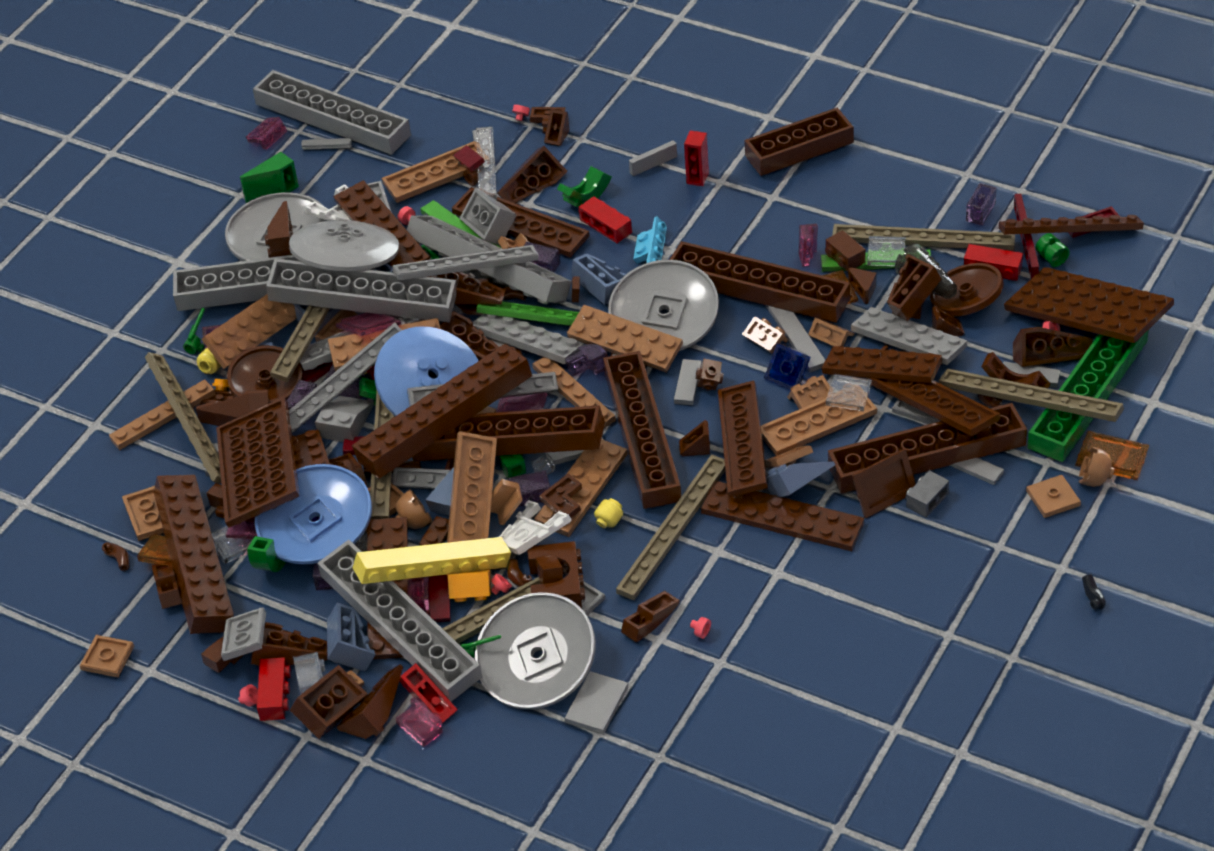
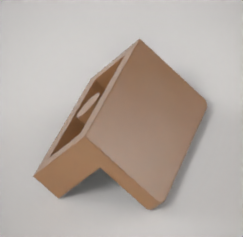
[808,318,854,347]
[491,479,522,525]

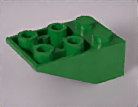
[240,152,299,203]

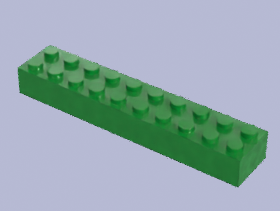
[1028,330,1149,462]

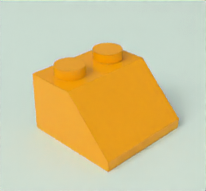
[448,569,491,602]

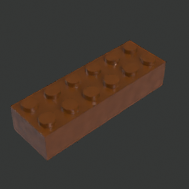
[744,107,854,176]

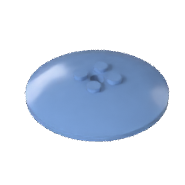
[374,326,478,416]
[255,464,372,564]

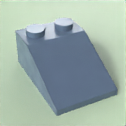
[767,461,835,497]

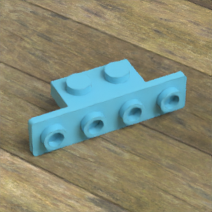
[633,216,667,264]

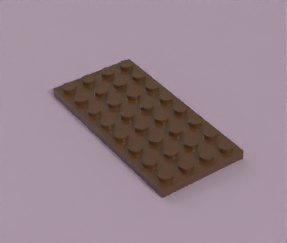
[1004,267,1174,343]
[216,397,300,528]

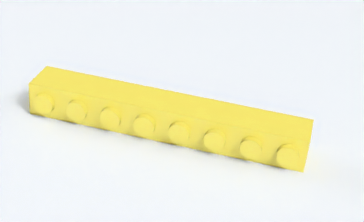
[353,537,511,584]

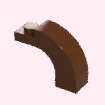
[981,352,1051,388]

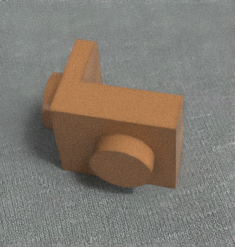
[498,233,530,249]

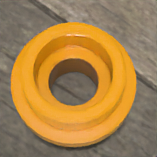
[212,378,228,391]

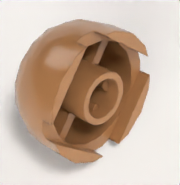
[1079,446,1114,487]
[396,490,433,529]

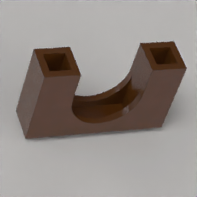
[528,541,585,609]

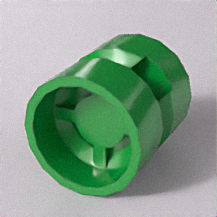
[1035,233,1070,267]

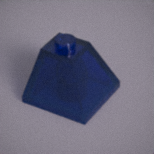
[764,343,811,389]

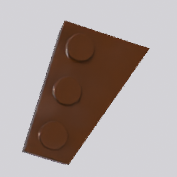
[887,254,942,321]

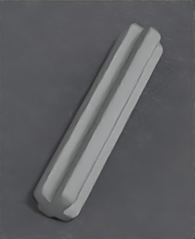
[301,138,352,150]

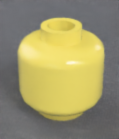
[197,348,221,374]
[594,498,623,529]

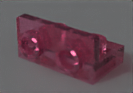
[246,117,287,150]
[798,223,818,267]
[395,697,443,747]

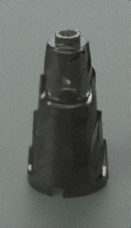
[895,244,957,299]

